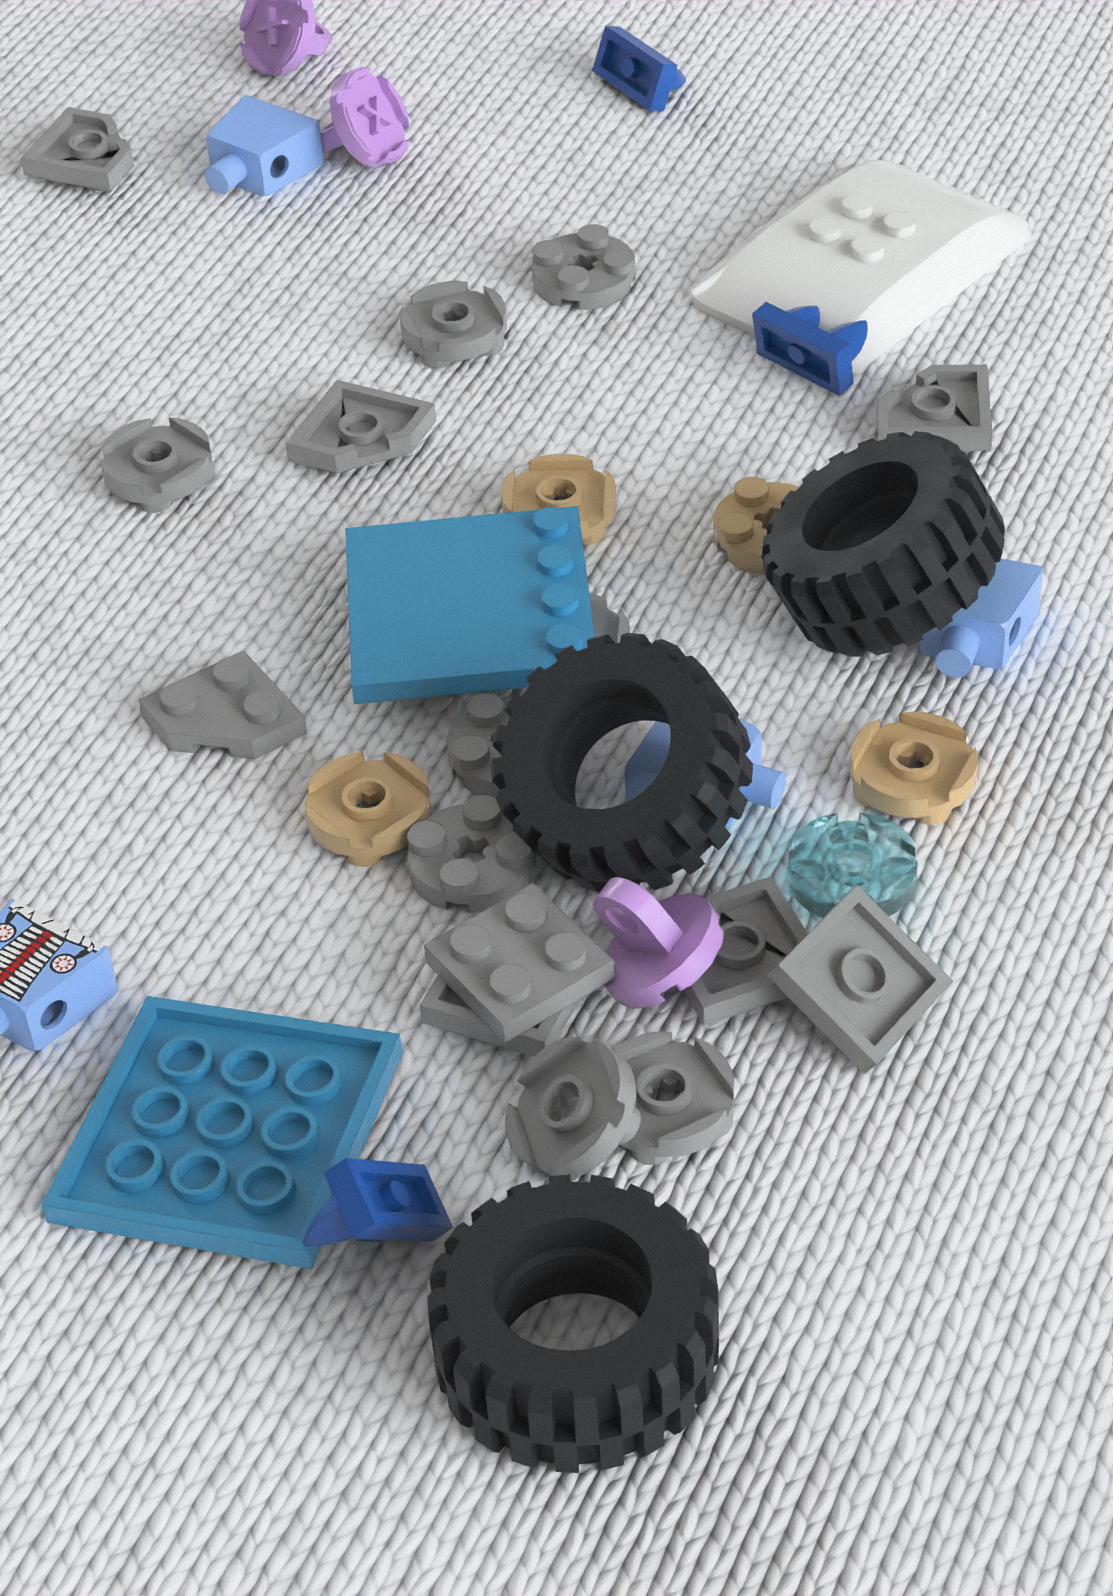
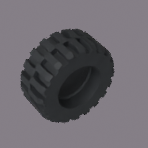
[761,431,1005,657]
[491,633,753,893]
[427,1174,719,1473]

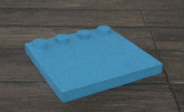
[345,506,595,704]
[41,996,404,1269]

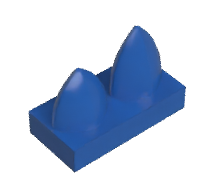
[592,26,686,111]
[752,302,868,396]
[302,1158,453,1246]

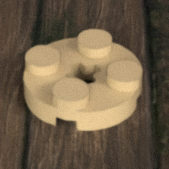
[502,454,617,545]
[713,477,799,574]
[850,711,978,825]
[304,752,432,867]

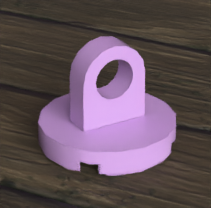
[239,0,332,76]
[320,67,409,168]
[593,877,724,1009]

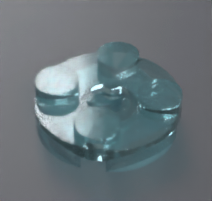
[787,813,918,918]

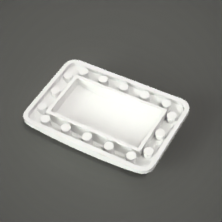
[692,160,1028,372]

